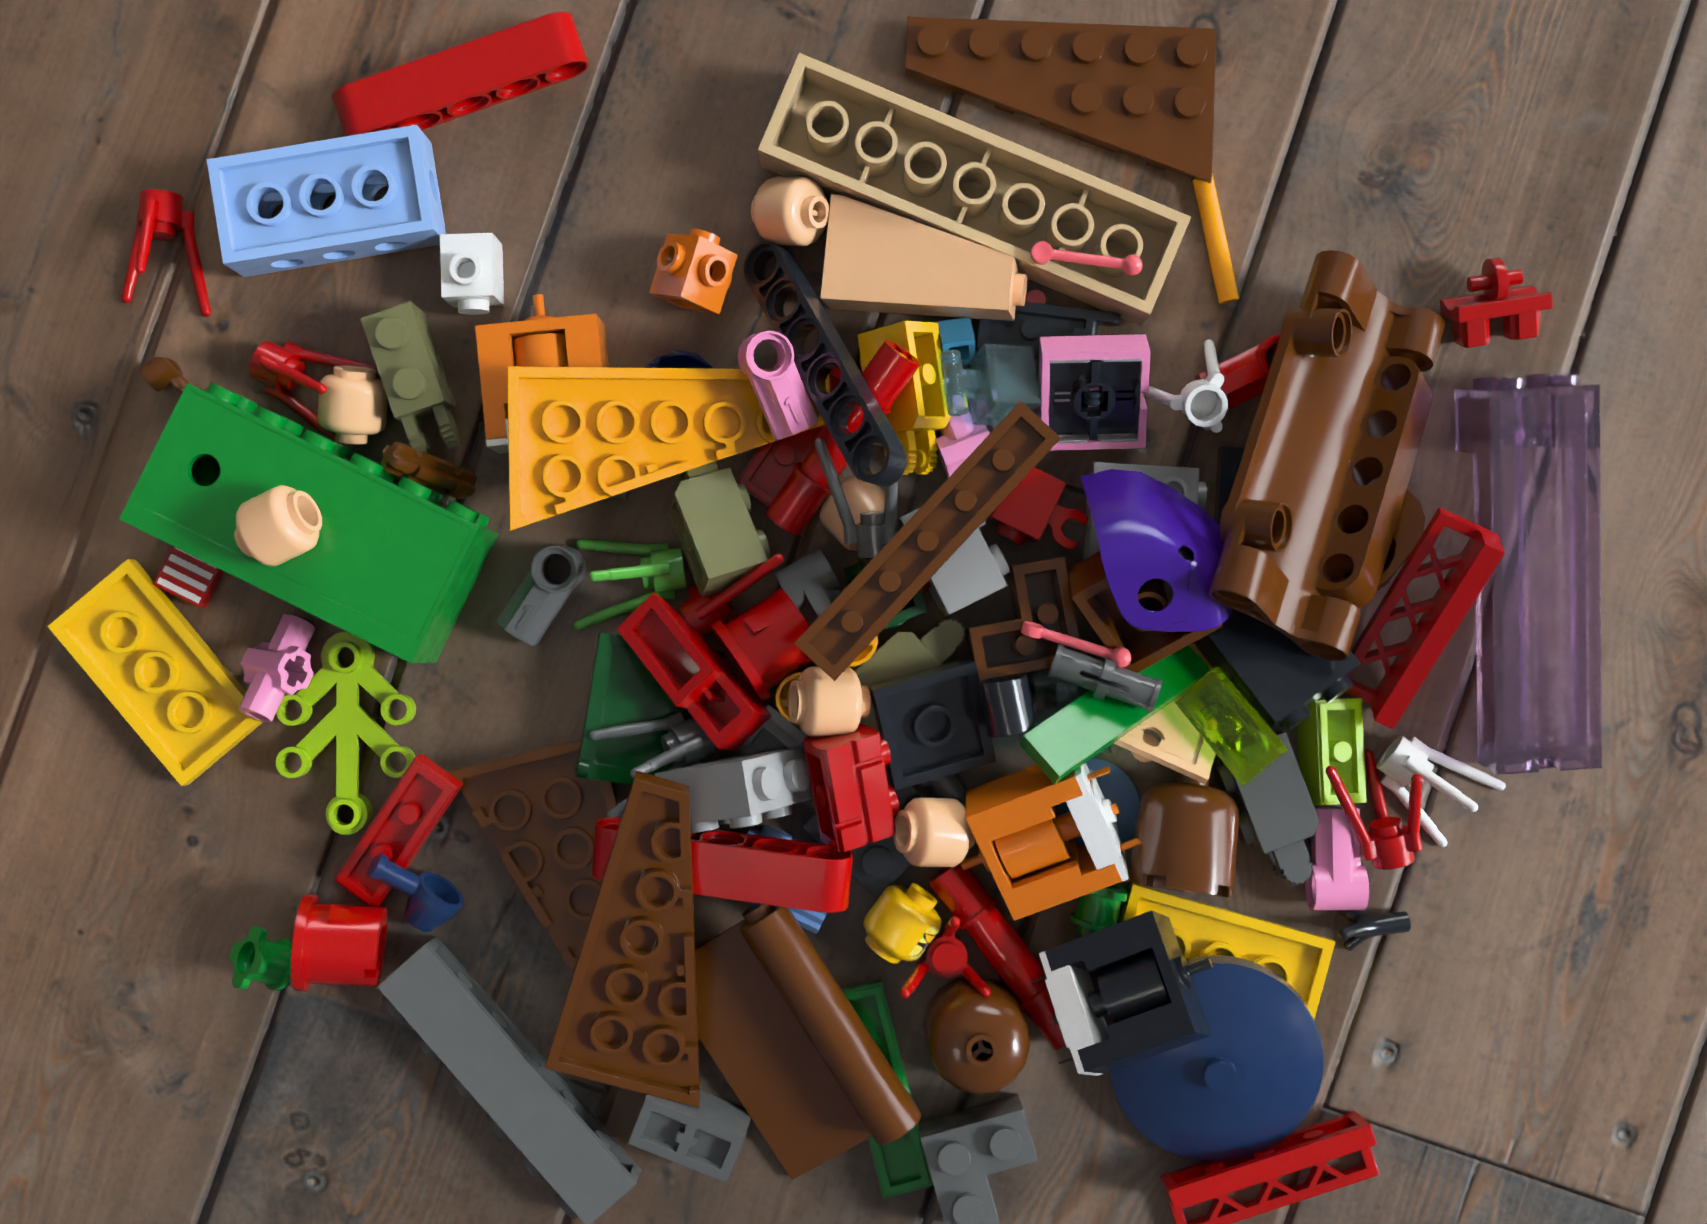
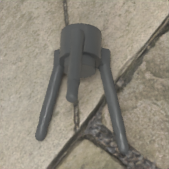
[814,438,899,558]
[589,712,715,817]

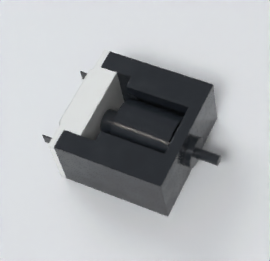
[1032,910,1213,1076]

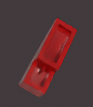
[617,593,772,751]

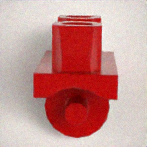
[1440,257,1553,348]

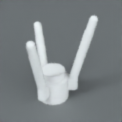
[1143,339,1228,433]
[1376,735,1506,848]

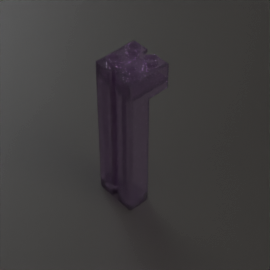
[1454,373,1602,775]

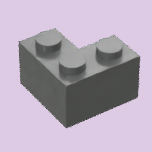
[918,1094,1038,1224]

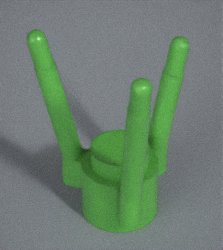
[574,539,687,630]

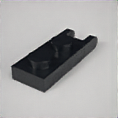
[975,302,1121,359]

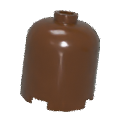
[1126,772,1239,898]
[923,977,1030,1095]

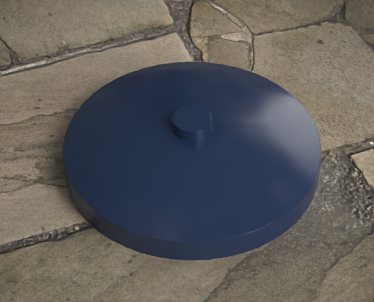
[1110,955,1324,1162]

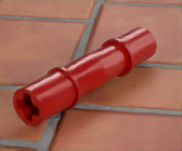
[766,339,921,535]
[927,863,1066,1050]

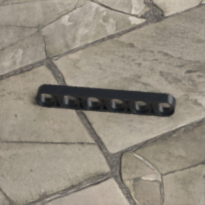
[744,241,906,488]

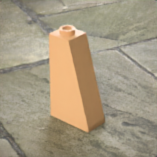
[820,194,1027,321]

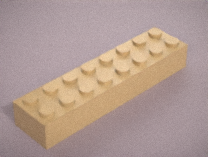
[758,53,1191,326]

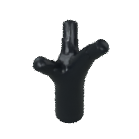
[1336,910,1411,951]

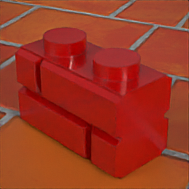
[803,723,899,852]

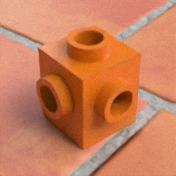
[649,228,738,314]

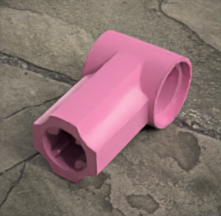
[737,331,819,440]
[1305,806,1369,911]

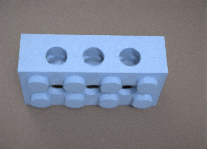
[206,125,446,277]

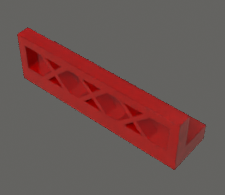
[1345,507,1505,729]
[1160,1111,1380,1224]

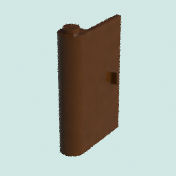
[695,903,922,1180]

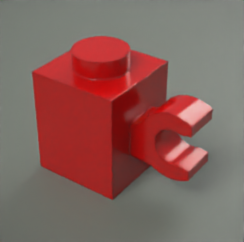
[988,467,1089,550]

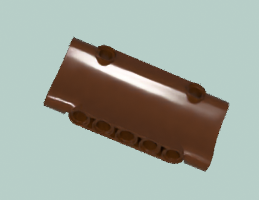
[1208,250,1445,661]

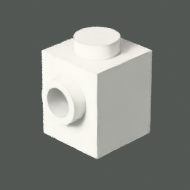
[440,233,504,315]

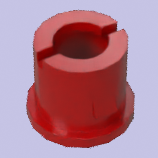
[710,588,812,703]
[291,894,388,992]

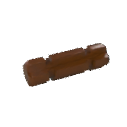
[381,442,477,499]

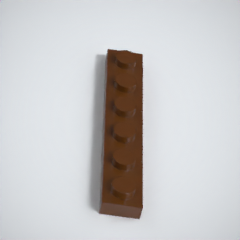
[794,401,1061,681]

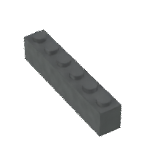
[377,936,642,1224]

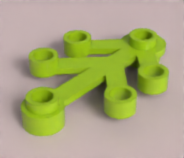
[276,632,416,835]

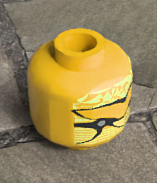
[863,883,941,964]

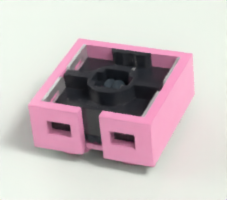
[1038,334,1151,450]

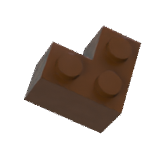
[965,556,1082,681]

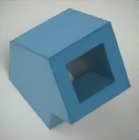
[937,317,976,367]

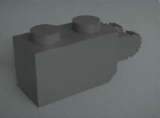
[1214,730,1320,885]

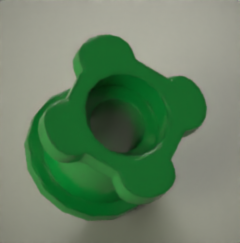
[1069,884,1130,936]
[230,926,292,991]

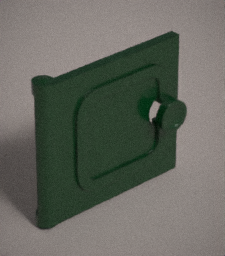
[574,632,725,785]

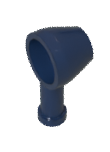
[366,853,464,932]

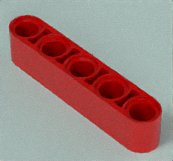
[332,12,589,136]
[592,817,853,913]

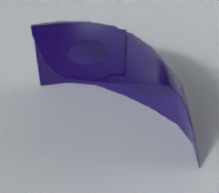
[1080,469,1232,632]

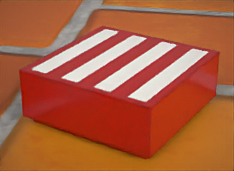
[153,546,224,608]

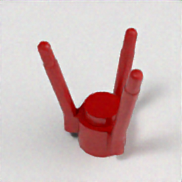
[121,189,211,317]
[249,340,380,444]
[679,554,784,638]
[1325,749,1423,870]
[900,917,991,999]

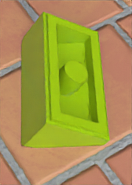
[1297,698,1367,806]

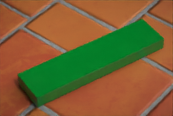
[1019,645,1211,785]
[842,979,934,1199]

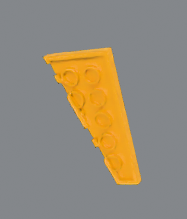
[507,366,830,531]

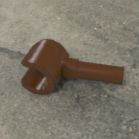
[140,357,188,394]

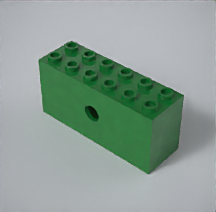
[119,382,500,663]

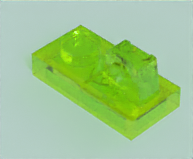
[1175,667,1289,786]

